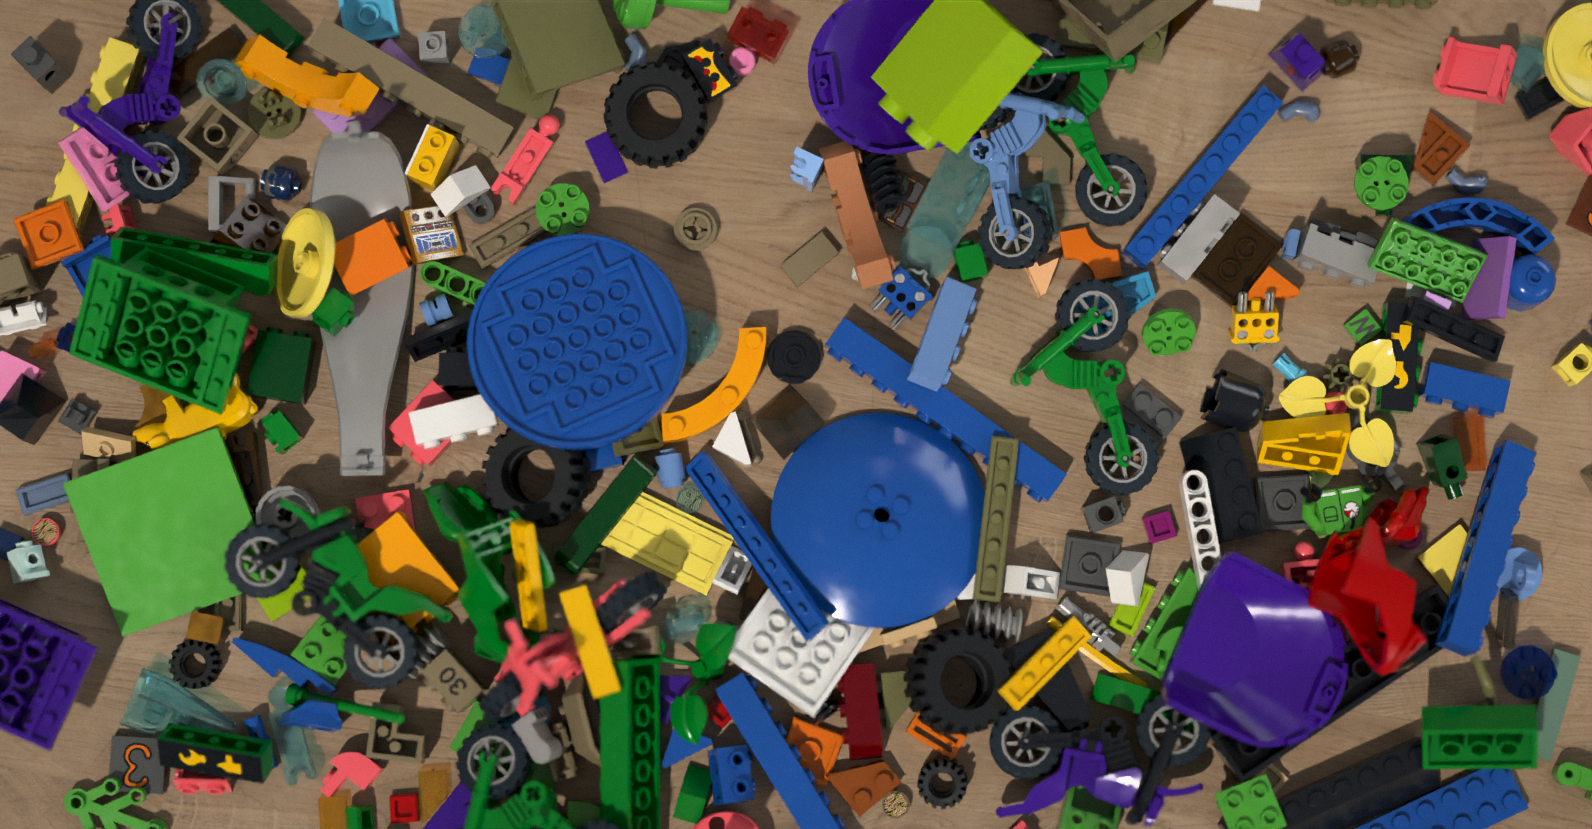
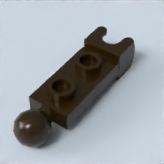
[226,431,263,522]

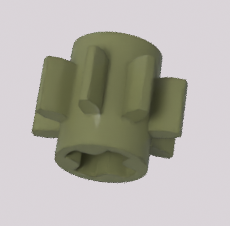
[1321,358,1354,392]

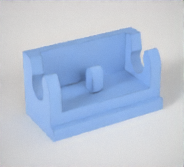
[790,146,824,192]

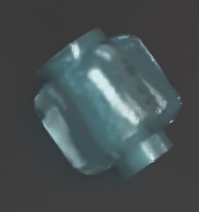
[663,605,706,644]

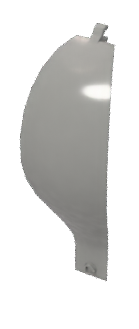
[310,121,414,476]

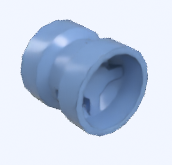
[419,293,454,328]

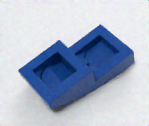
[468,48,509,87]

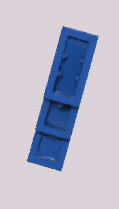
[231,637,339,697]

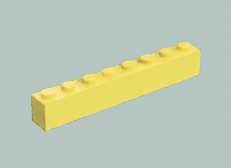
[46,37,144,237]

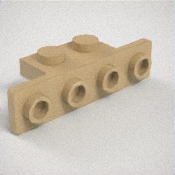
[859,600,960,652]

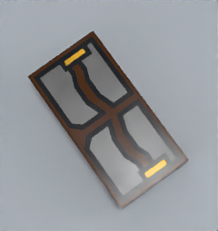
[879,172,928,233]

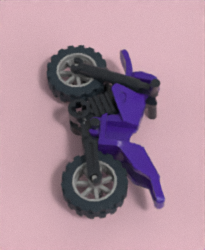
[989,695,1211,827]

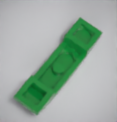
[1090,673,1194,732]

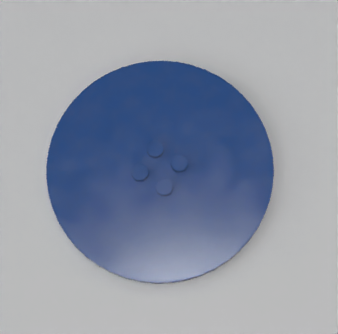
[467,234,688,450]

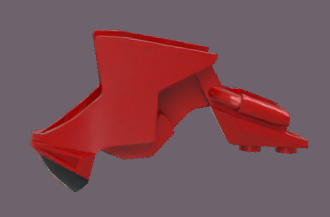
[1307,486,1428,675]

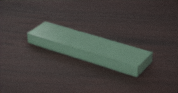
[1536,648,1580,761]

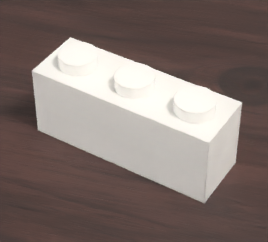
[409,394,499,450]

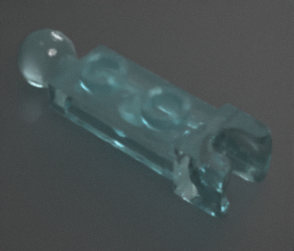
[268,685,317,786]

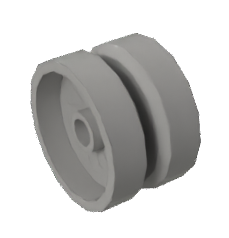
[256,486,321,539]

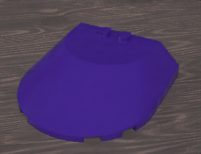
[808,0,981,154]
[1162,552,1348,747]

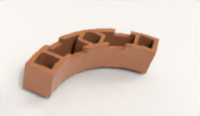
[819,141,896,289]

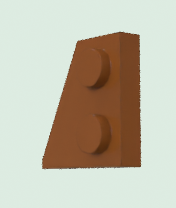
[1413,112,1470,186]
[825,759,901,817]

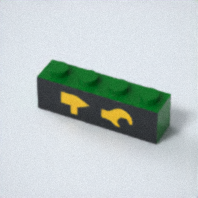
[1375,301,1422,414]
[157,723,274,784]

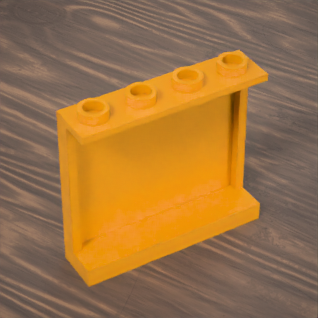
[359,511,463,652]

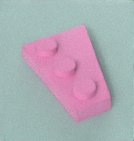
[58,127,148,211]

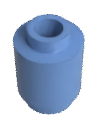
[655,448,685,489]

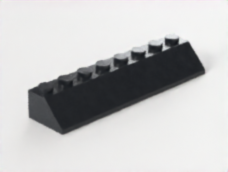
[1218,737,1440,829]

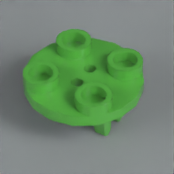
[1354,156,1409,211]
[536,183,590,236]
[1141,309,1196,356]

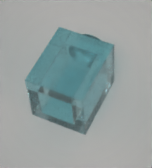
[1509,43,1545,93]

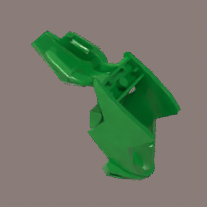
[422,481,555,663]

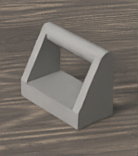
[208,176,256,234]

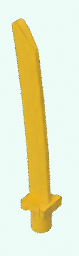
[1046,615,1147,687]

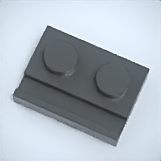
[1121,384,1182,448]

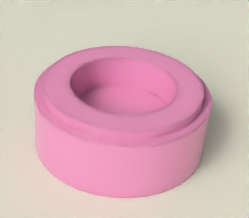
[728,48,755,76]

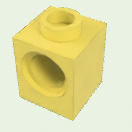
[1551,343,1592,387]

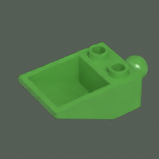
[1056,768,1121,829]

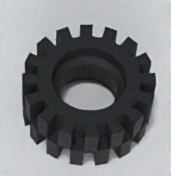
[169,640,222,689]
[917,756,968,809]

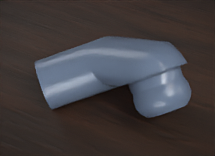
[624,34,648,72]
[1278,100,1320,122]

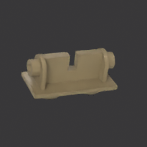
[548,723,578,783]

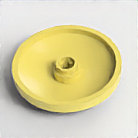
[1542,3,1592,109]
[274,208,335,318]

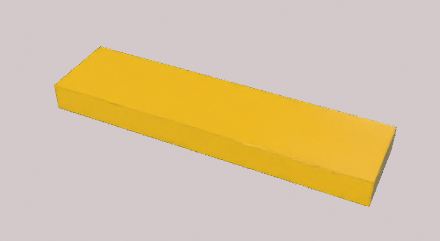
[510,519,548,632]
[559,585,620,699]
[997,616,1092,711]

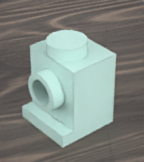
[7,541,50,584]

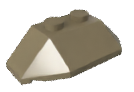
[559,671,601,767]

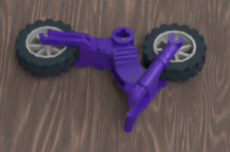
[59,0,202,204]

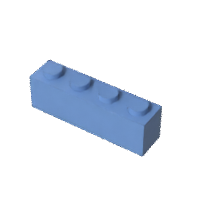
[907,277,977,392]

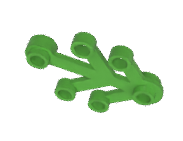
[64,777,168,829]

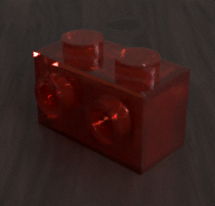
[727,7,790,65]

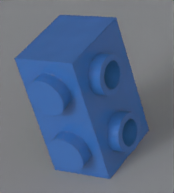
[707,745,756,806]

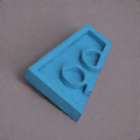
[1074,271,1156,336]

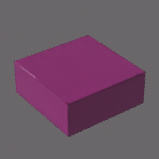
[1142,510,1177,544]

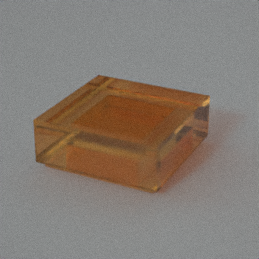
[27,338,63,360]

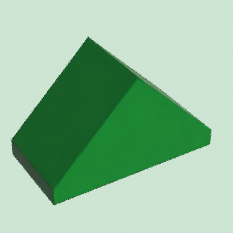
[673,764,712,824]

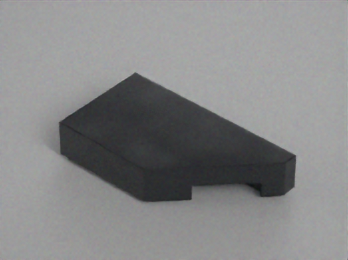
[656,39,700,70]

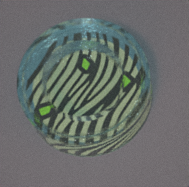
[676,486,703,514]

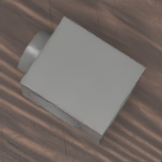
[418,31,450,66]

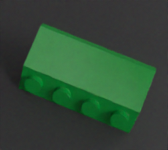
[1421,705,1538,769]

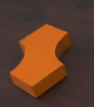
[1059,228,1122,280]

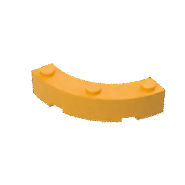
[233,34,380,118]
[661,327,766,444]

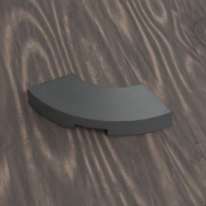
[1308,219,1380,249]

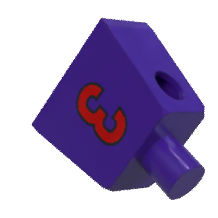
[1268,33,1325,92]

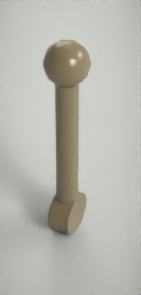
[737,410,762,464]

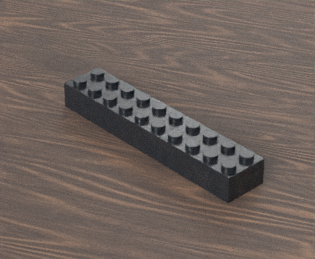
[1209,585,1448,783]

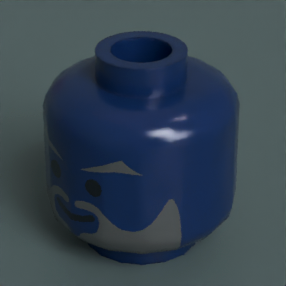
[260,164,302,202]

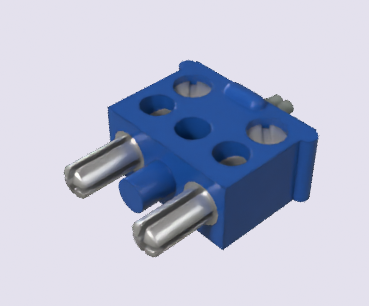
[869,266,933,330]

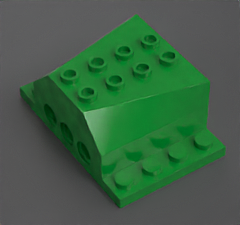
[69,247,252,414]

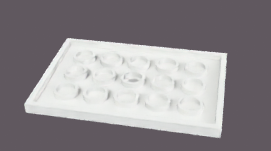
[728,588,875,717]

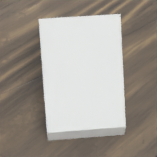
[431,165,491,217]
[712,411,751,467]
[712,546,752,595]
[1106,550,1149,607]

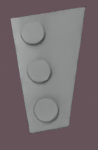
[1158,194,1240,285]
[1292,223,1378,288]

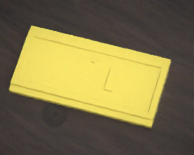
[601,492,734,596]

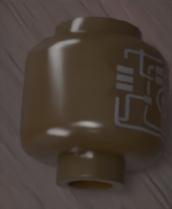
[1320,40,1360,79]

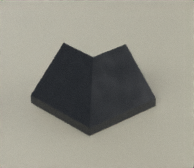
[0,373,66,445]

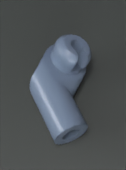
[1446,169,1487,195]

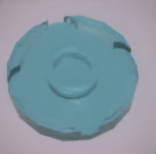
[899,225,953,278]

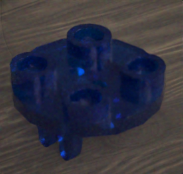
[1500,645,1558,700]

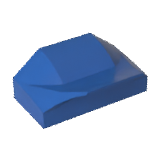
[280,700,343,733]

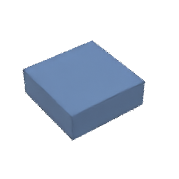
[1281,229,1301,261]

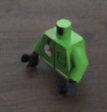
[1300,474,1383,536]

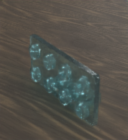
[907,142,990,252]

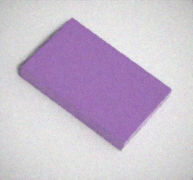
[1462,236,1517,320]

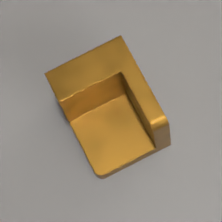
[186,611,224,645]

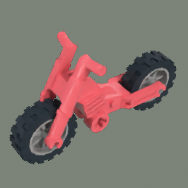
[479,571,667,724]

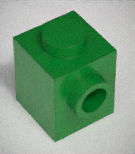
[312,287,356,337]

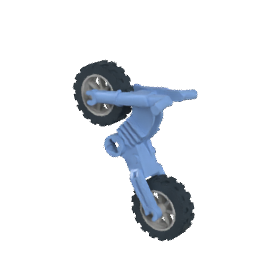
[970,86,1085,269]

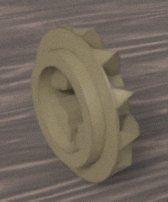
[674,208,717,251]

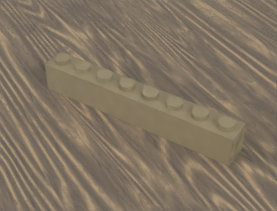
[308,17,514,159]

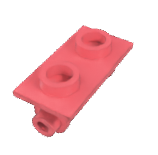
[173,769,232,795]

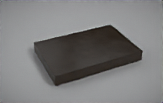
[1191,212,1283,308]

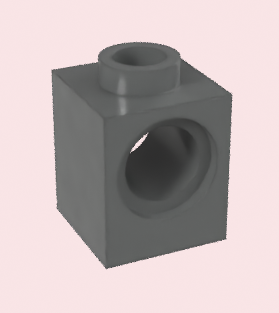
[1081,496,1126,534]

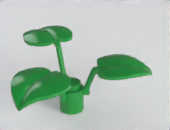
[631,623,737,744]

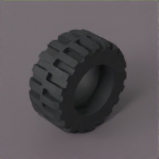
[604,61,708,169]
[481,428,591,528]
[903,628,1013,735]

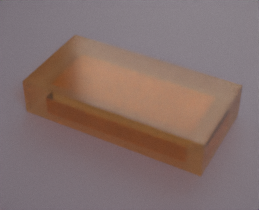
[1453,416,1486,472]

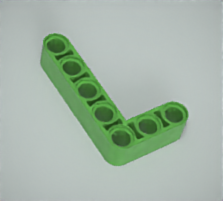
[420,261,486,306]

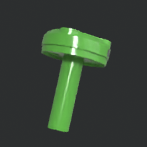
[613,0,730,30]

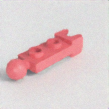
[491,114,560,205]

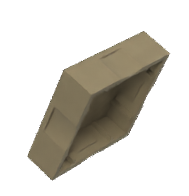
[1051,0,1197,63]

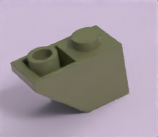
[876,671,912,728]

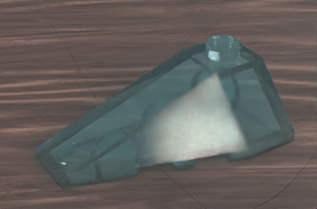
[120,668,240,735]

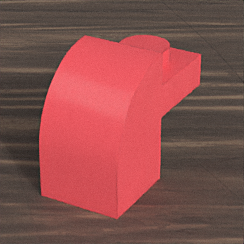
[320,751,385,797]

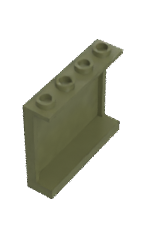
[491,0,625,102]

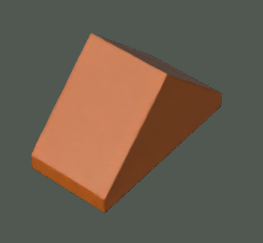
[1247,266,1300,304]

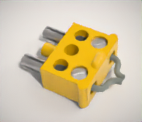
[1228,291,1280,352]

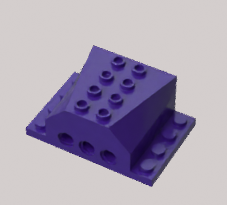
[0,599,99,751]

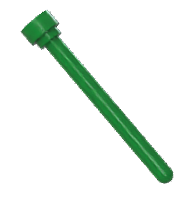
[285,683,405,724]

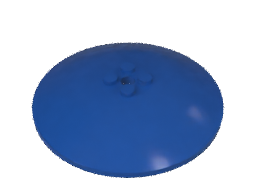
[771,413,985,629]

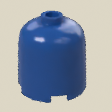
[1507,254,1556,312]

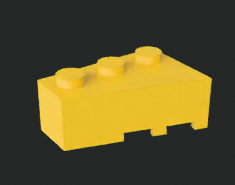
[1257,413,1351,475]

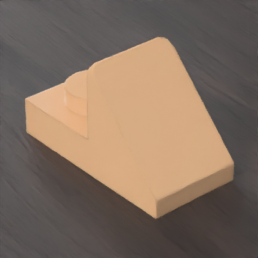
[1016,242,1059,299]

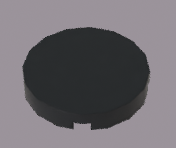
[767,330,821,385]

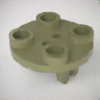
[247,87,302,140]

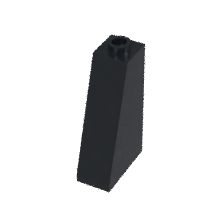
[1002,629,1093,731]

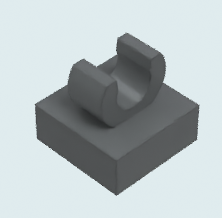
[58,398,98,435]

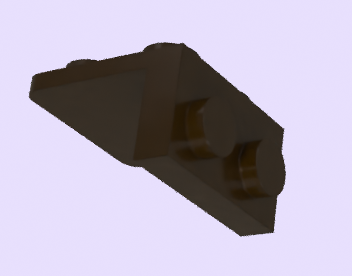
[210,197,287,253]

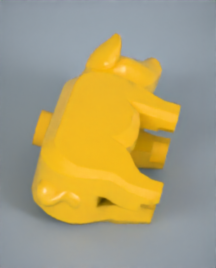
[132,373,258,450]

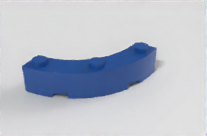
[1401,197,1555,255]

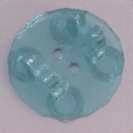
[458,6,508,58]
[684,310,718,364]

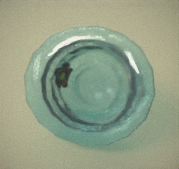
[196,59,247,105]

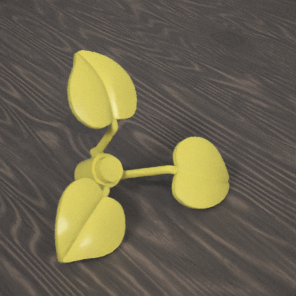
[1278,339,1396,467]

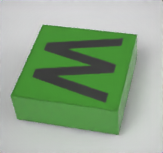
[1343,309,1382,347]

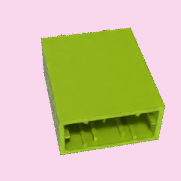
[871,0,1043,154]

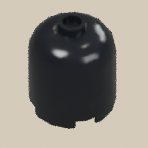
[1200,368,1269,432]

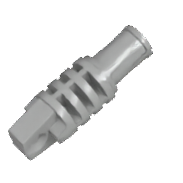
[1055,596,1122,656]

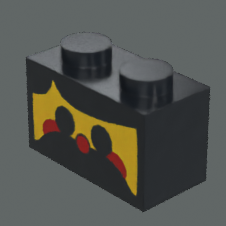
[681,39,739,104]

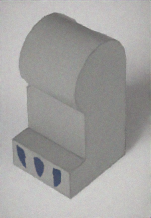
[512,707,562,764]

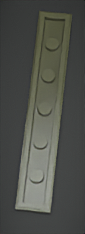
[972,436,1019,602]

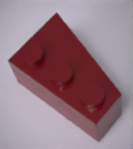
[837,663,882,761]

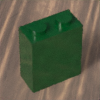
[247,327,316,405]

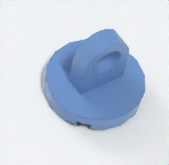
[1496,546,1542,601]

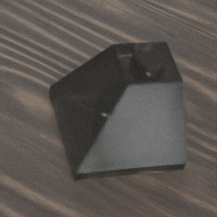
[749,384,825,460]

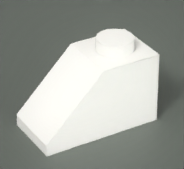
[1001,565,1060,600]

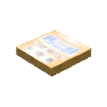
[399,206,464,265]

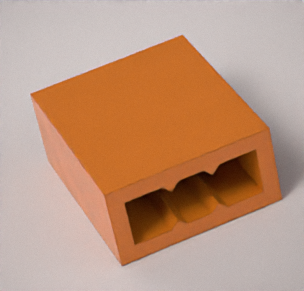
[334,218,412,296]

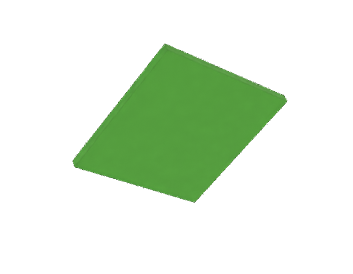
[63,427,276,637]

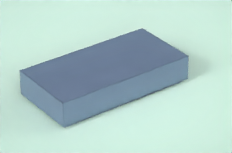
[15,473,72,516]

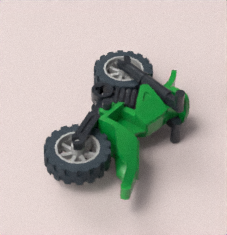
[224,498,453,689]

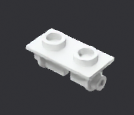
[0,300,47,336]

